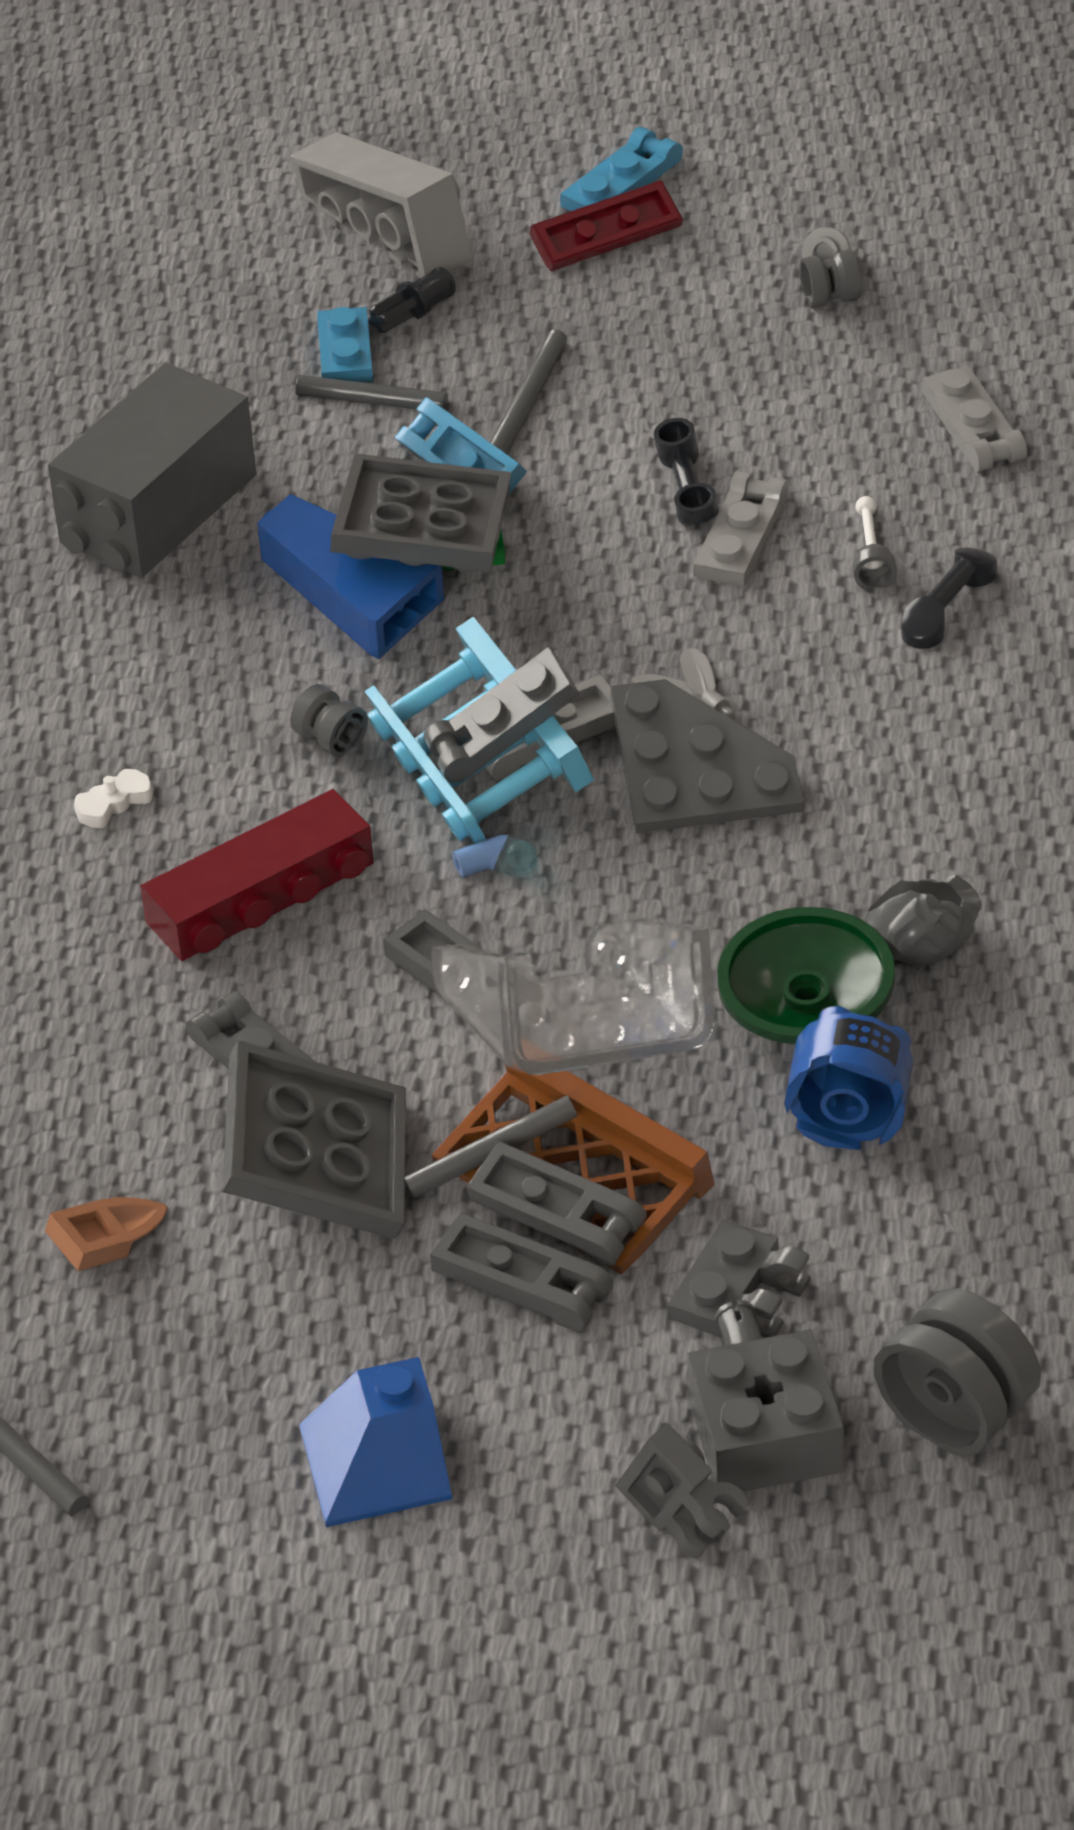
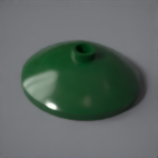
[717,907,895,1044]

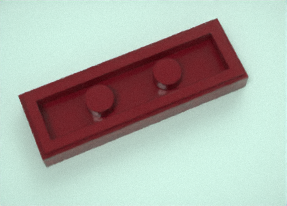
[529,180,684,271]

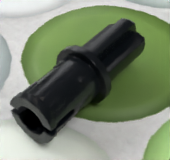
[368,267,456,333]

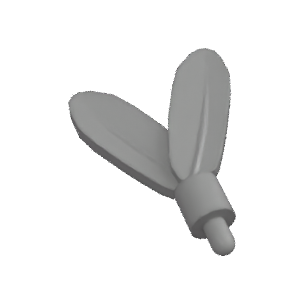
[631,648,734,719]

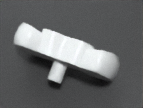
[74,769,153,828]

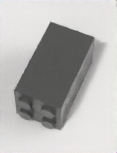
[48,362,257,578]

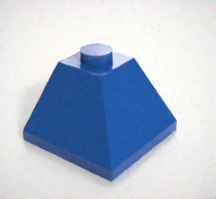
[299,1357,452,1527]

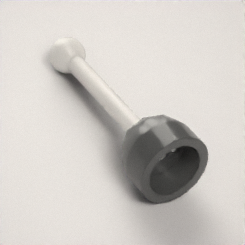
[853,496,897,589]

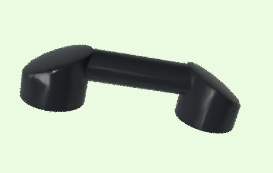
[653,418,719,525]
[901,547,997,649]

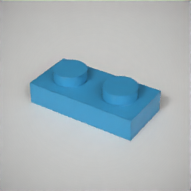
[317,307,373,382]

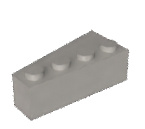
[291,132,472,278]

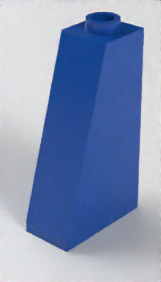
[257,494,444,659]

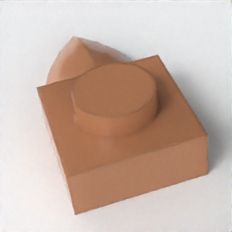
[45,1197,168,1271]

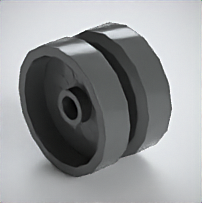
[874,1288,1041,1456]

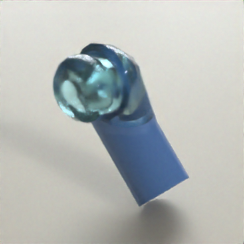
[452,834,538,878]

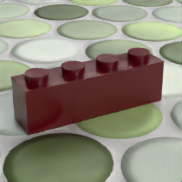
[140,789,374,962]

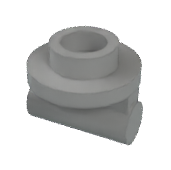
[801,227,859,260]

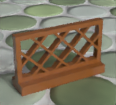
[432,1043,715,1275]

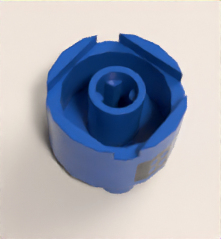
[784,1006,914,1150]

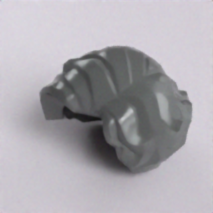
[865,874,982,966]

